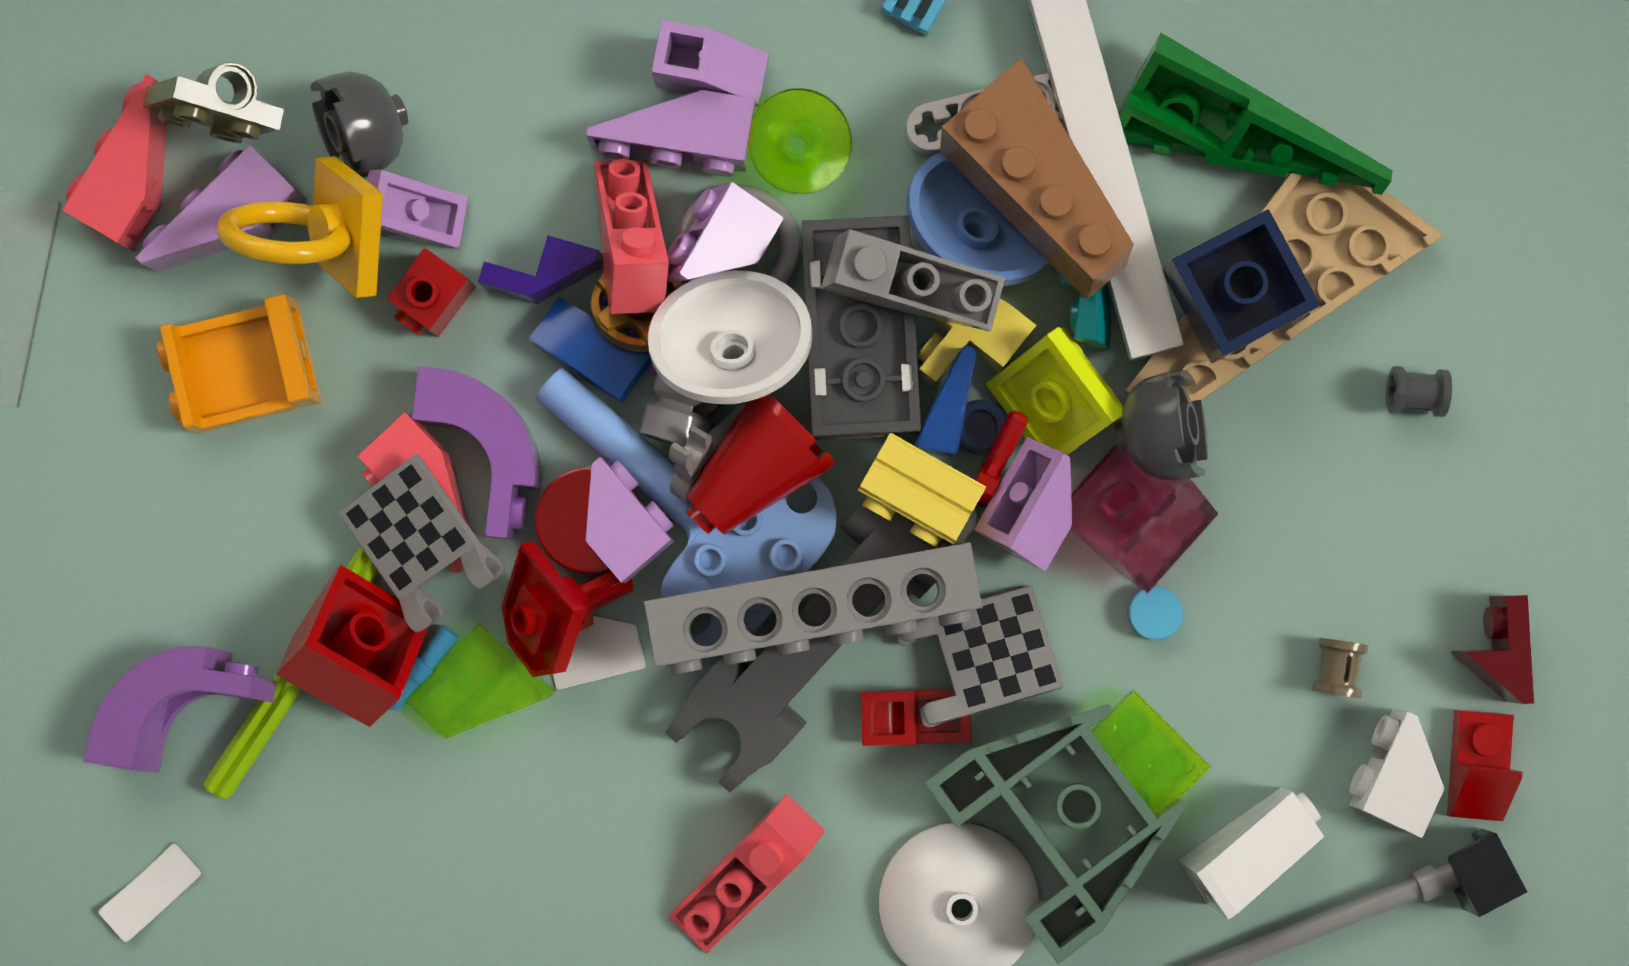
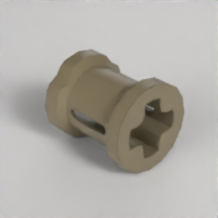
[1312,638,1368,699]

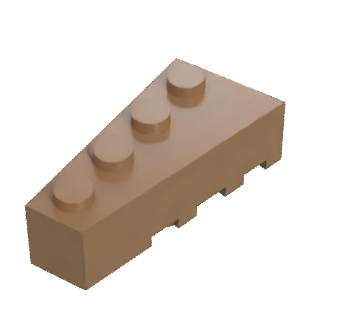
[940,57,1134,300]

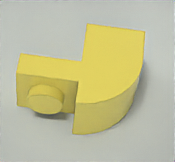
[917,299,1036,387]

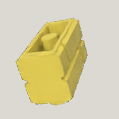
[858,433,986,548]

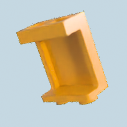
[157,294,322,433]

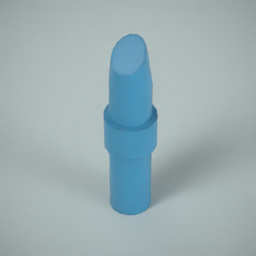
[389,625,459,710]

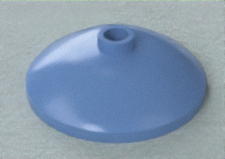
[906,152,1049,286]

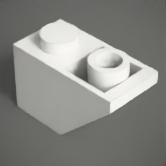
[1349,709,1445,838]

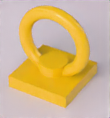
[216,156,383,298]

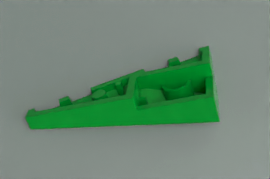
[1118,32,1393,195]

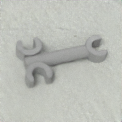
[669,392,773,504]

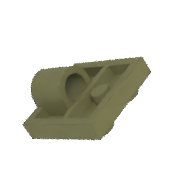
[143,62,284,143]

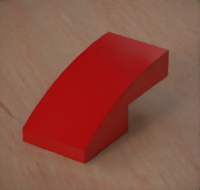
[861,688,973,746]

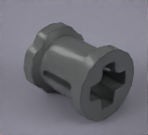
[1386,366,1452,417]

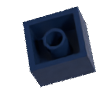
[1162,209,1321,364]

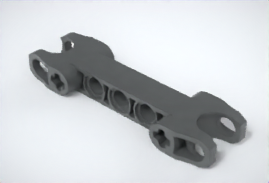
[665,501,981,792]

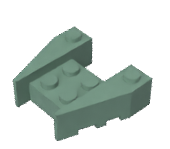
[924,704,1187,964]

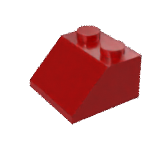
[276,564,429,727]

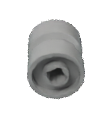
[638,373,720,447]

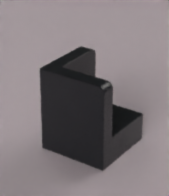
[1448,828,1527,917]

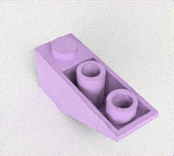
[586,90,756,177]
[135,145,307,272]

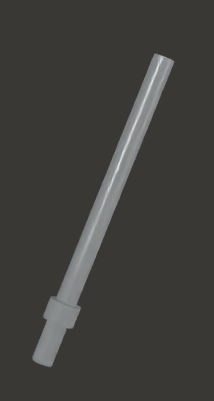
[1185,863,1459,966]

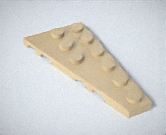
[1123,173,1444,401]

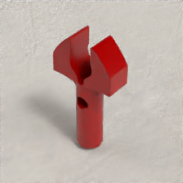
[974,410,1029,508]

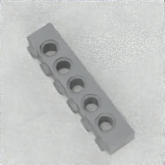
[644,542,983,675]

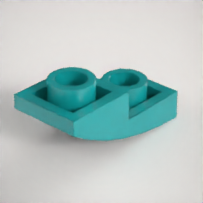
[1057,270,1111,349]

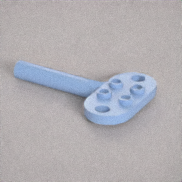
[536,367,837,646]

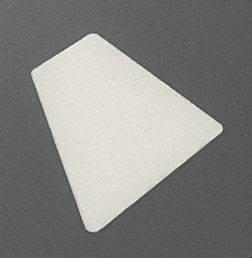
[553,616,646,690]

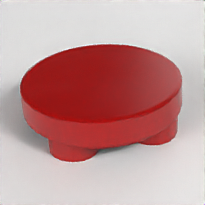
[535,467,638,574]

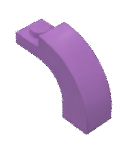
[412,366,542,540]
[83,646,277,773]

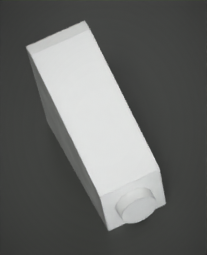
[1177,787,1324,920]

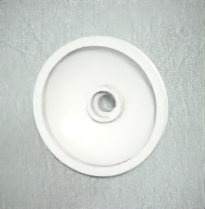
[648,270,812,404]
[879,822,1039,966]

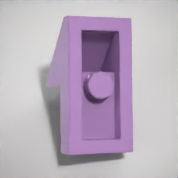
[367,170,468,248]

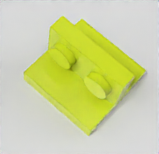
[985,326,1123,455]

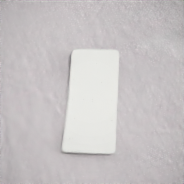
[99,843,201,942]

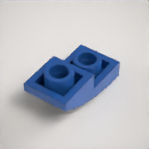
[529,297,652,403]

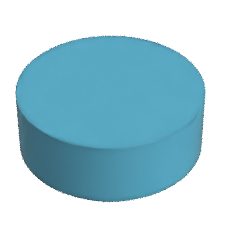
[1127,586,1183,640]

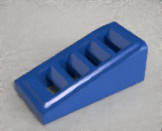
[915,346,977,458]

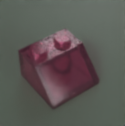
[1070,443,1218,594]

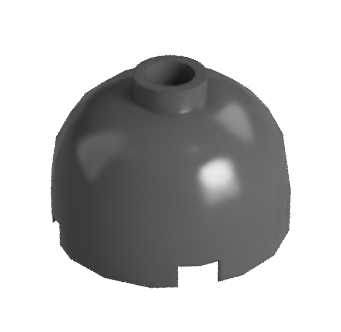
[311,72,408,179]
[1114,370,1208,480]

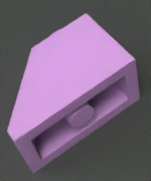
[974,437,1072,572]

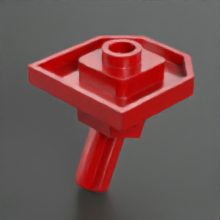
[501,542,634,677]

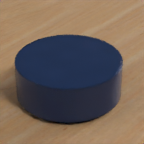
[959,400,1006,454]

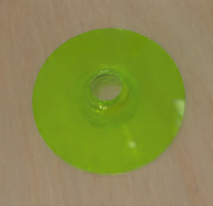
[748,88,852,194]

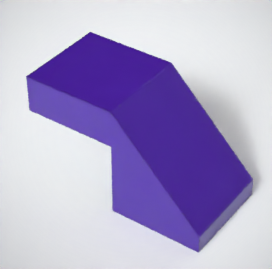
[478,236,603,304]

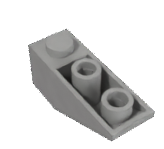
[821,229,1005,331]

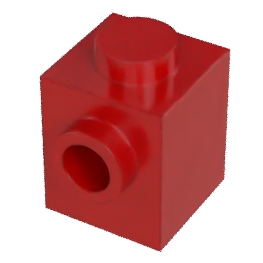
[387,247,476,337]

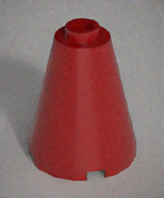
[686,394,836,535]

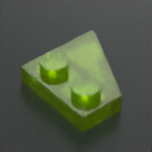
[406,623,556,739]

